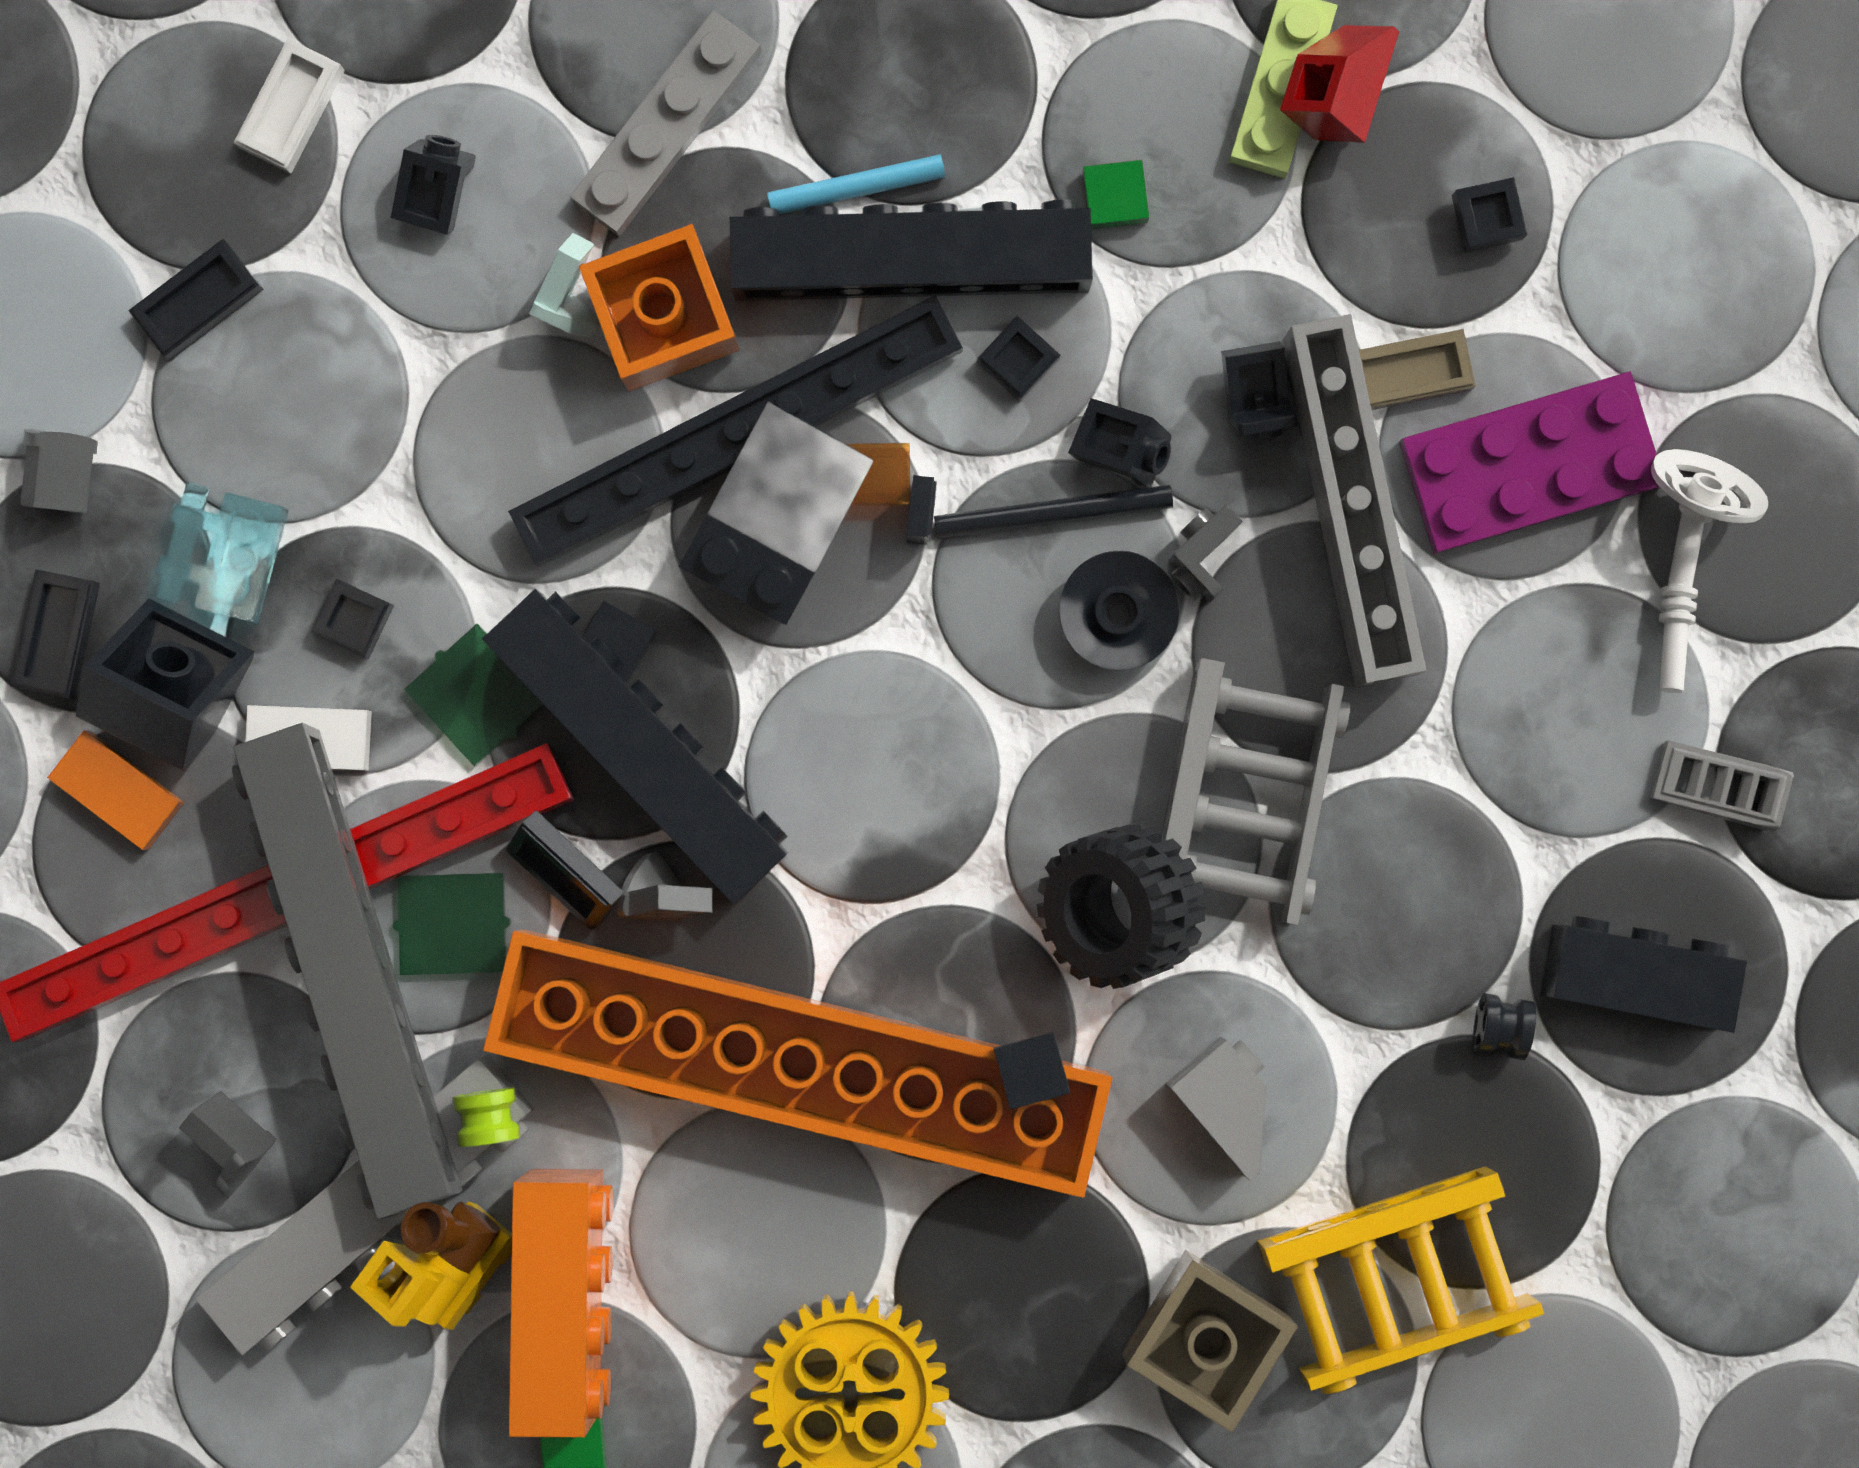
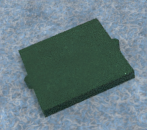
[404,623,544,767]
[393,873,512,975]

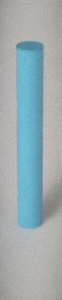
[767,154,945,215]

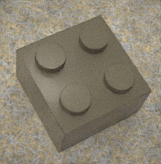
[1121,1250,1298,1433]

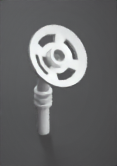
[1651,449,1768,693]

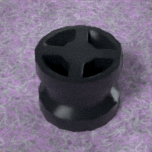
[1472,993,1536,1061]

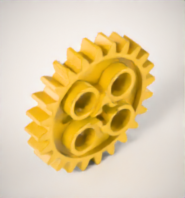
[750,1291,949,1468]

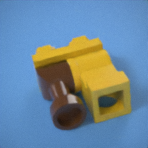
[350,1201,512,1330]

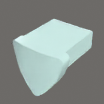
[529,233,600,338]

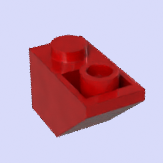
[1280,25,1399,143]

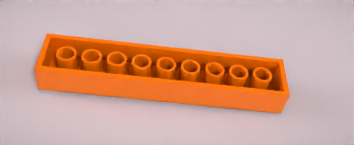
[483,929,1113,1198]

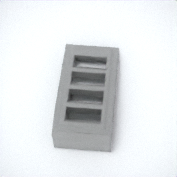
[1650,740,1794,831]

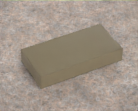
[1359,329,1476,410]

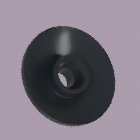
[1059,551,1179,671]

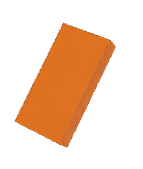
[47,730,185,850]

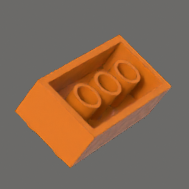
[509,1169,614,1437]

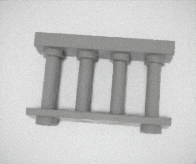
[1162,658,1350,925]

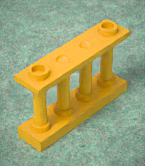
[1257,1166,1544,1394]

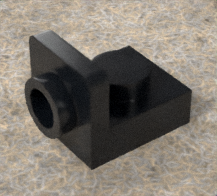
[390,135,476,235]
[1068,398,1171,488]

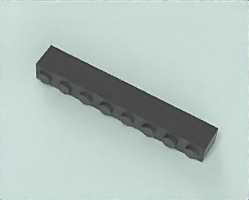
[232,722,463,1219]

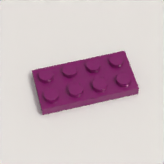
[1399,371,1660,555]

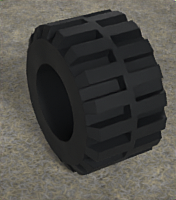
[1037,824,1206,989]

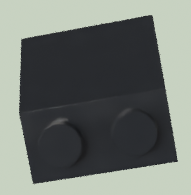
[76,598,255,770]

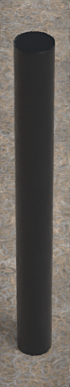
[934,485,1173,539]

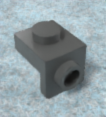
[1168,504,1243,603]

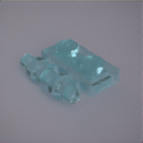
[155,482,289,624]

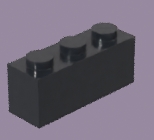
[1540,916,1747,1033]

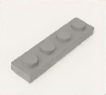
[570,10,762,237]

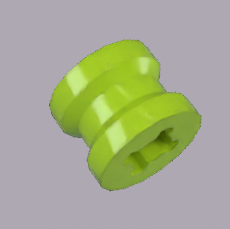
[452,1088,521,1147]

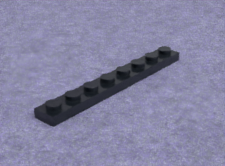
[508,295,963,567]

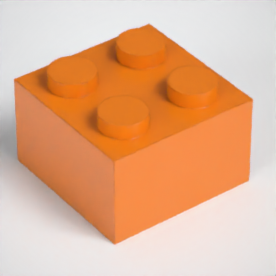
[579,224,740,392]

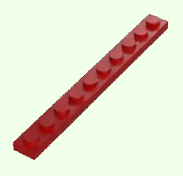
[0,743,574,1042]

